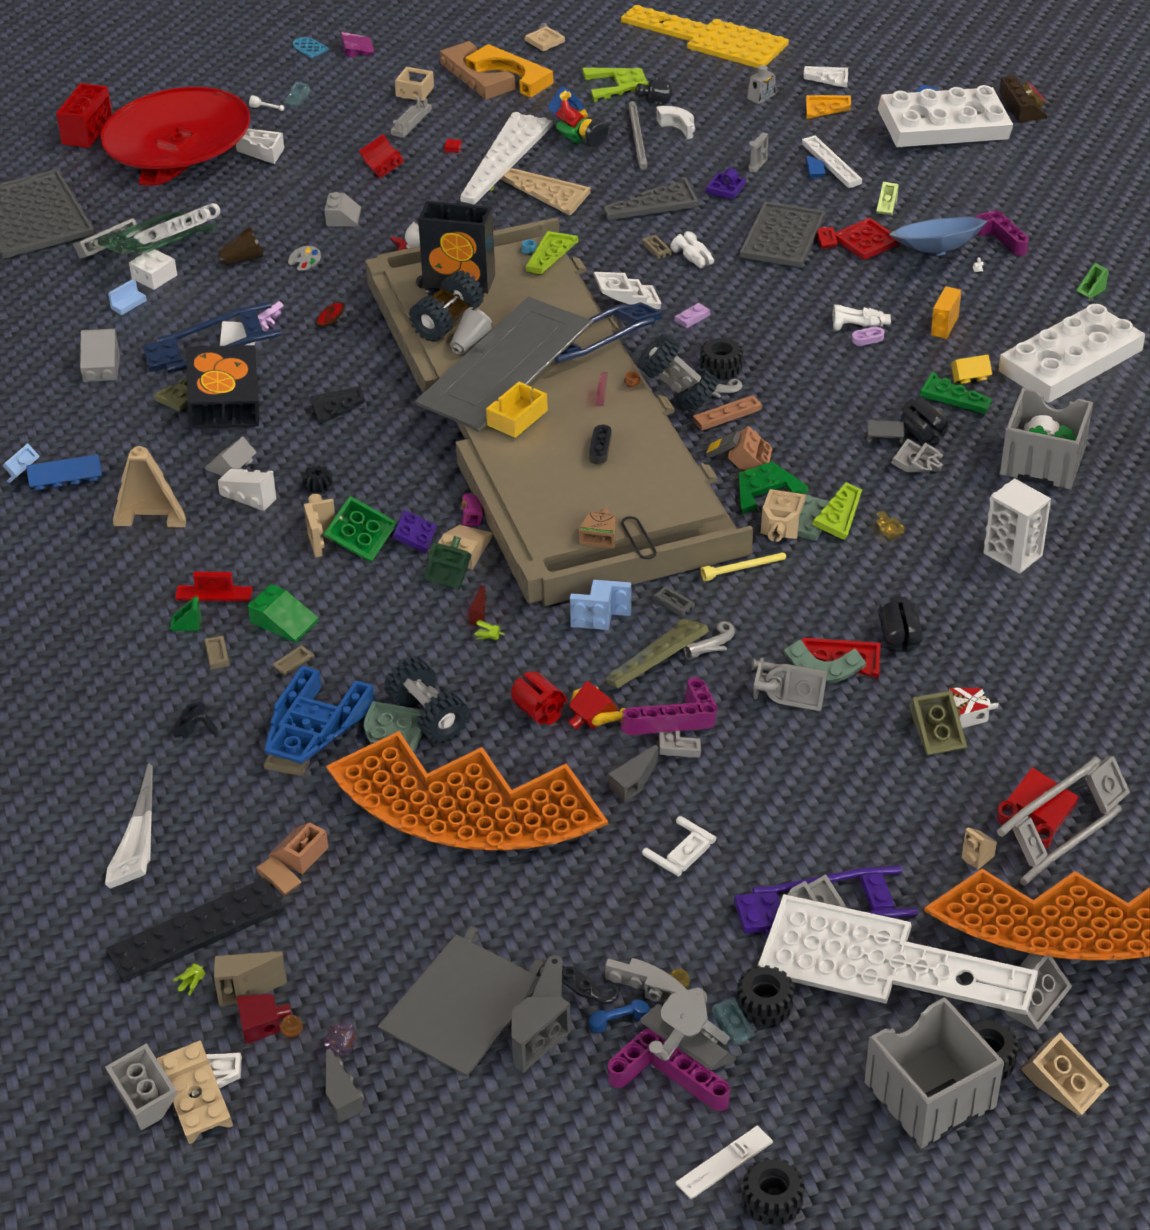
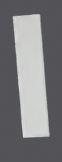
[675,1126,773,1200]

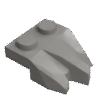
[891,439,943,472]
[788,874,847,908]

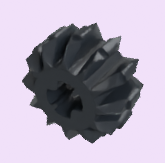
[302,465,333,494]

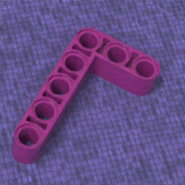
[621,677,718,735]
[608,1029,730,1111]

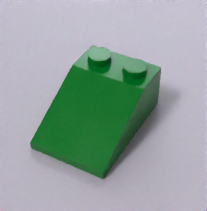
[248,584,319,643]

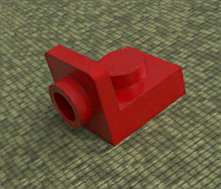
[816,227,838,249]

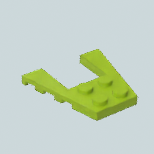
[582,68,648,102]

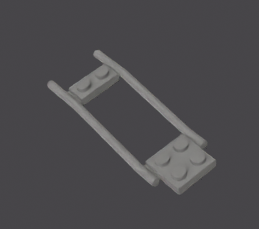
[997,756,1130,886]

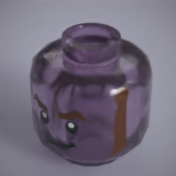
[324,1022,358,1058]

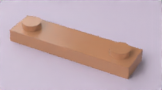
[693,395,762,431]

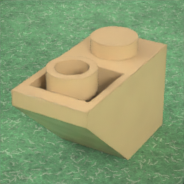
[962,827,997,869]

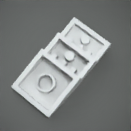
[593,272,661,309]

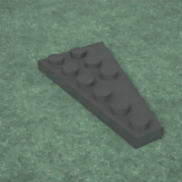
[604,177,698,220]

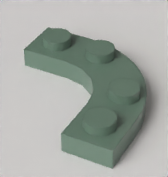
[784,640,866,683]

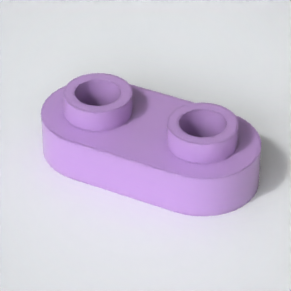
[852,327,885,346]

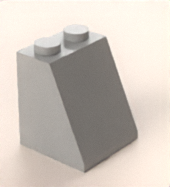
[80,329,120,382]

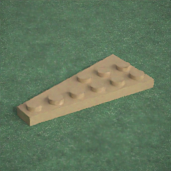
[501,168,591,216]

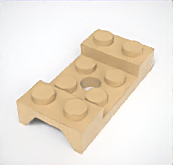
[157,1040,233,1144]

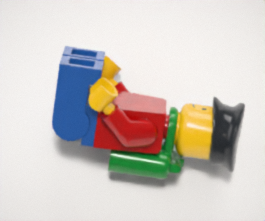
[548,86,609,147]

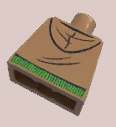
[579,508,616,548]

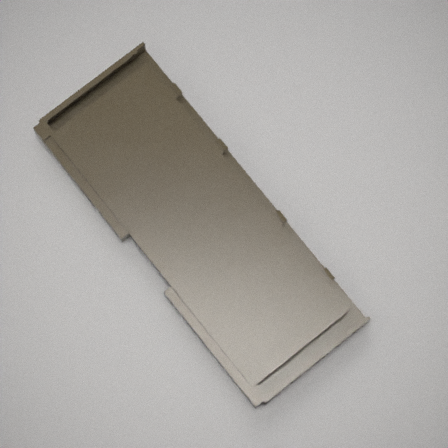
[365,218,753,607]

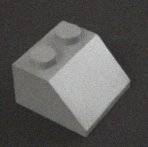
[325,192,361,227]
[204,436,257,476]

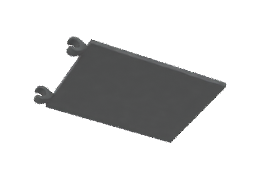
[378,926,544,1077]

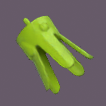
[475,620,504,640]
[173,964,205,996]

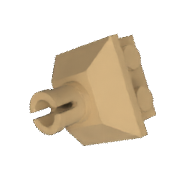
[761,489,806,542]
[304,494,335,557]

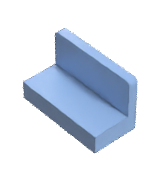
[108,279,147,315]
[2,443,40,483]

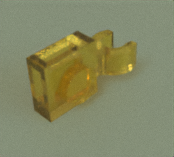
[876,511,905,539]

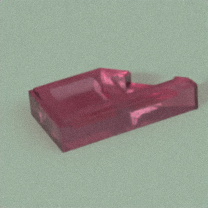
[596,372,608,406]

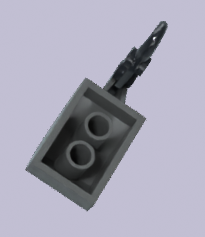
[512,955,620,1073]

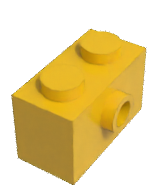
[951,354,992,384]

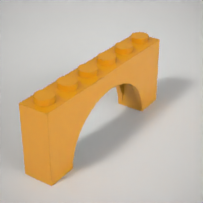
[465,44,553,98]

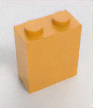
[931,286,962,339]

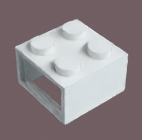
[129,248,177,290]

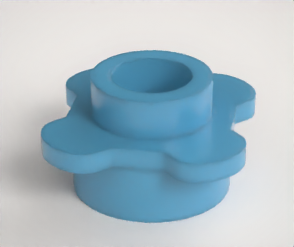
[521,239,537,254]

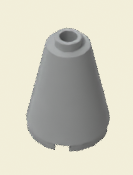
[450,307,494,355]

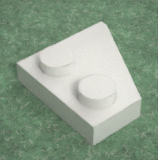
[192,1053,242,1098]

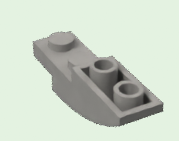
[605,958,687,1003]

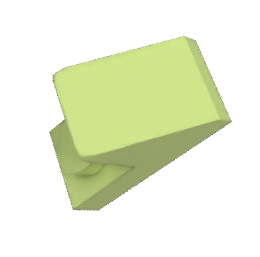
[877,182,899,216]

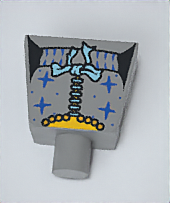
[747,65,777,104]

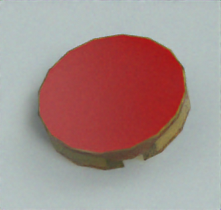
[1023,81,1047,106]

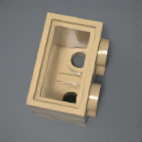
[395,67,434,101]

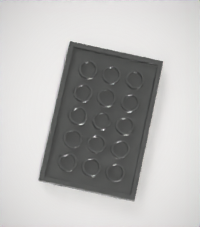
[740,201,826,268]

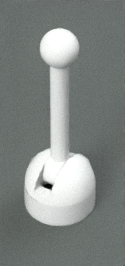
[249,95,284,111]

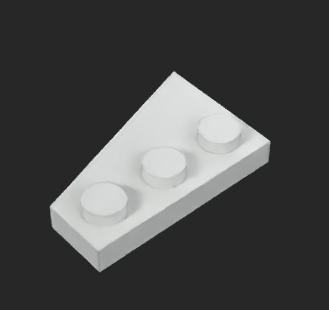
[804,66,848,88]

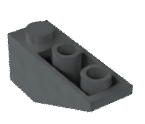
[609,745,658,801]
[326,1049,365,1123]

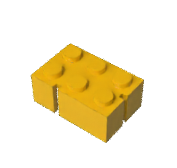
[486,382,548,438]

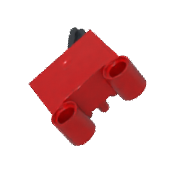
[997,767,1088,849]

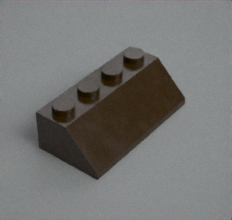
[999,75,1047,122]

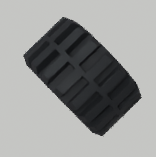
[700,338,743,379]
[736,965,794,1027]
[969,1019,1018,1080]
[742,1157,804,1226]

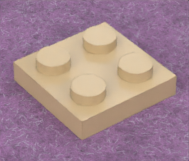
[525,26,565,51]

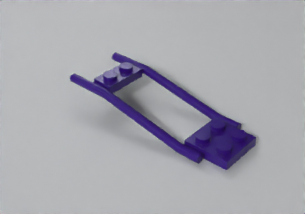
[734,865,918,939]

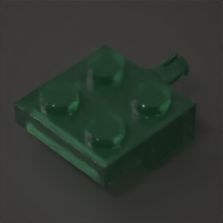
[424,536,472,590]

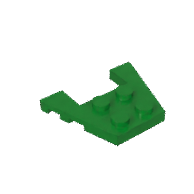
[739,462,809,514]

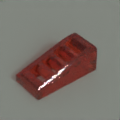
[469,585,486,626]

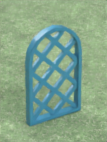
[293,37,329,58]

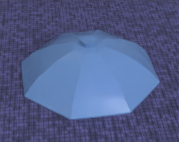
[889,217,987,256]

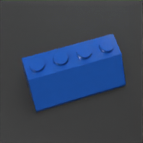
[26,454,103,491]

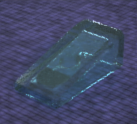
[284,82,310,106]
[712,997,755,1045]

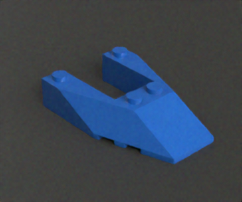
[265,666,375,764]

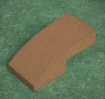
[255,856,301,897]

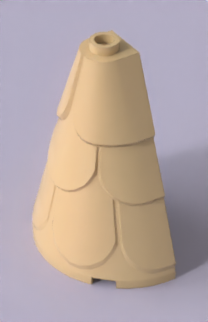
[113,446,186,527]

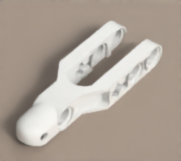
[133,203,220,246]

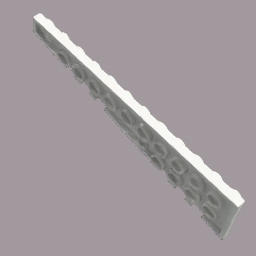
[460,112,553,204]

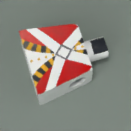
[949,688,998,728]

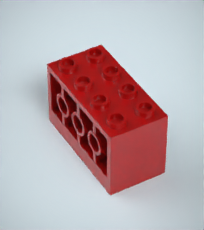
[56,83,112,148]

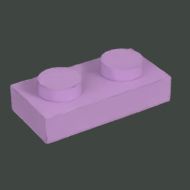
[675,303,710,329]

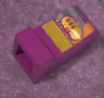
[460,493,483,526]

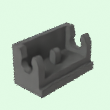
[867,420,904,444]

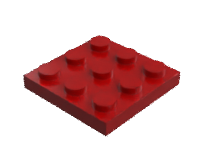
[835,217,900,260]

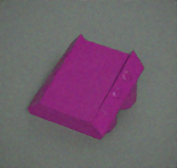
[341,32,374,57]

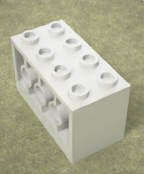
[984,478,1051,574]

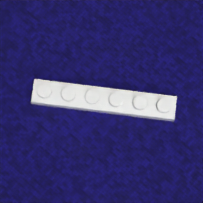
[802,136,862,188]

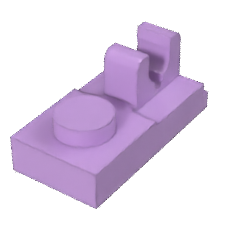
[258,301,284,332]

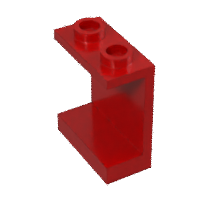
[359,134,404,178]

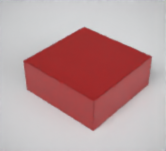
[444,139,462,153]

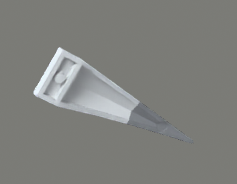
[105,763,153,889]

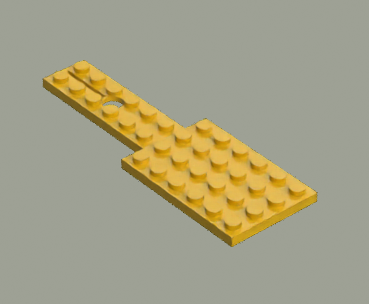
[621,5,789,68]

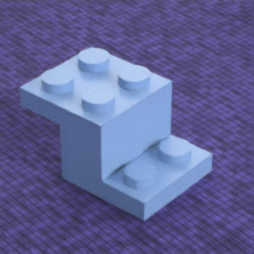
[570,580,631,630]

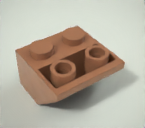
[728,426,772,470]
[269,822,328,875]

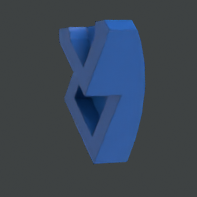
[806,156,825,178]

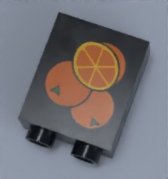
[418,201,495,294]
[186,345,259,428]

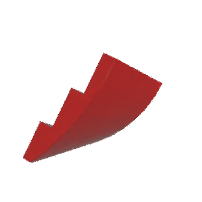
[139,165,190,185]

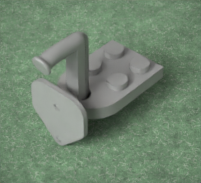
[752,658,828,711]
[649,988,730,1061]

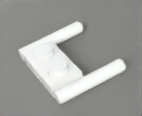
[642,816,716,876]

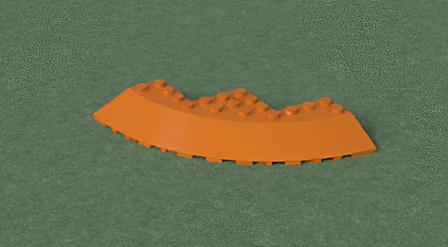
[326,731,608,850]
[924,869,1150,960]

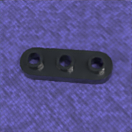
[589,424,612,465]

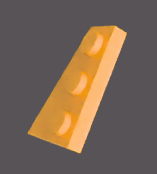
[806,95,851,119]

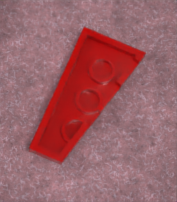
[802,638,881,679]

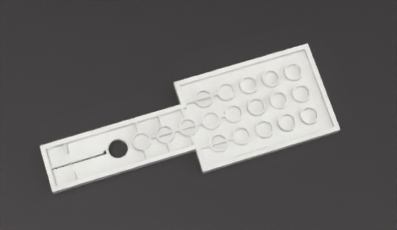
[758,894,1038,1015]

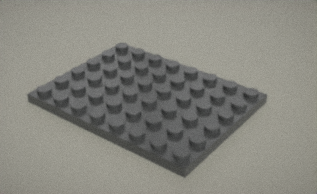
[0,169,95,258]

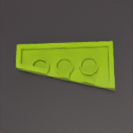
[526,231,578,274]
[811,482,862,540]

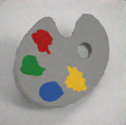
[288,246,321,272]

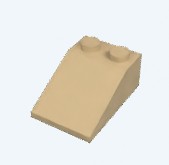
[437,525,494,570]
[1021,1032,1109,1116]

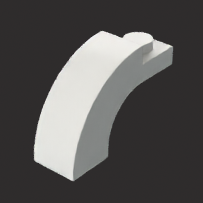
[657,106,695,139]

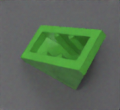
[1076,263,1109,298]

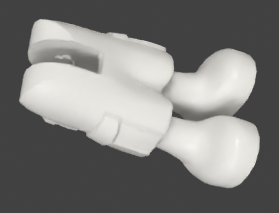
[670,231,714,269]

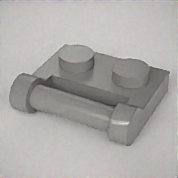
[748,132,768,172]

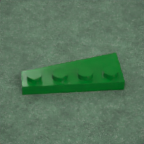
[920,372,992,414]

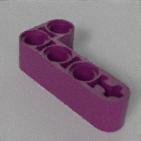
[975,210,1029,256]

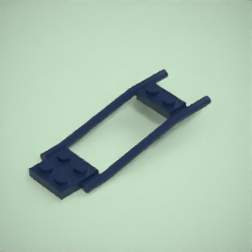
[143,302,282,372]
[555,302,663,363]

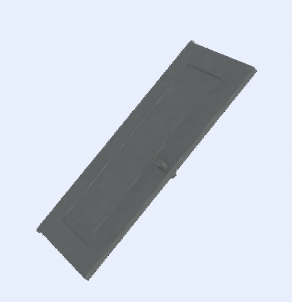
[415,297,594,431]

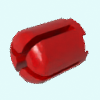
[511,671,567,725]

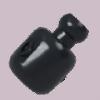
[635,78,672,105]

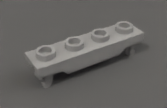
[390,96,432,138]

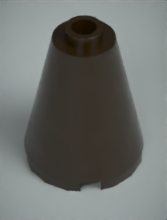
[217,228,264,266]

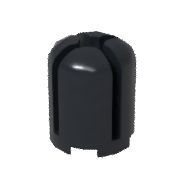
[898,397,949,445]
[878,596,923,652]

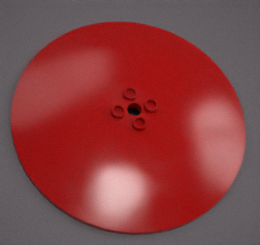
[101,87,250,169]

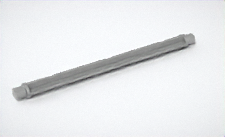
[628,101,647,170]

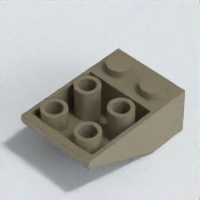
[214,951,287,1006]

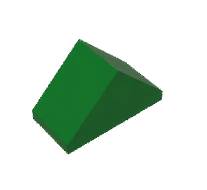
[169,596,202,631]

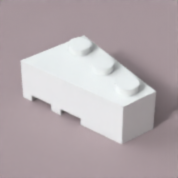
[236,129,284,164]
[218,469,276,511]

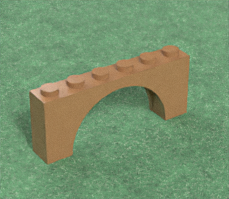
[440,41,515,99]

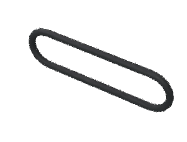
[621,516,657,560]

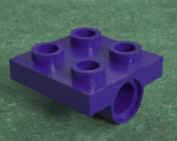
[706,168,746,199]
[392,510,437,554]

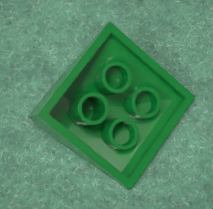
[323,496,398,563]

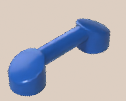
[589,1000,650,1033]

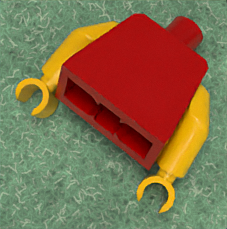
[568,681,625,730]

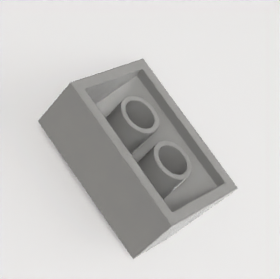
[1002,954,1072,1030]
[105,1043,178,1131]

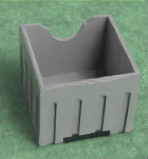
[1000,388,1093,489]
[864,997,1004,1149]

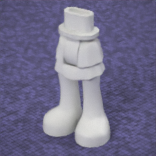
[832,304,891,331]

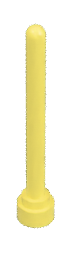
[700,553,786,582]

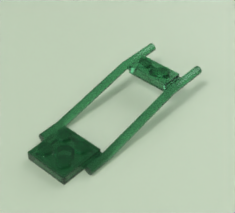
[98,211,216,254]

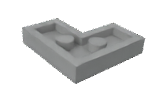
[658,731,701,758]

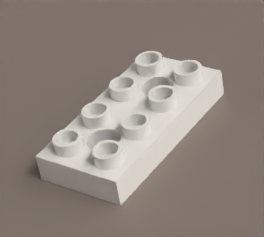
[878,85,1013,147]
[998,304,1145,403]

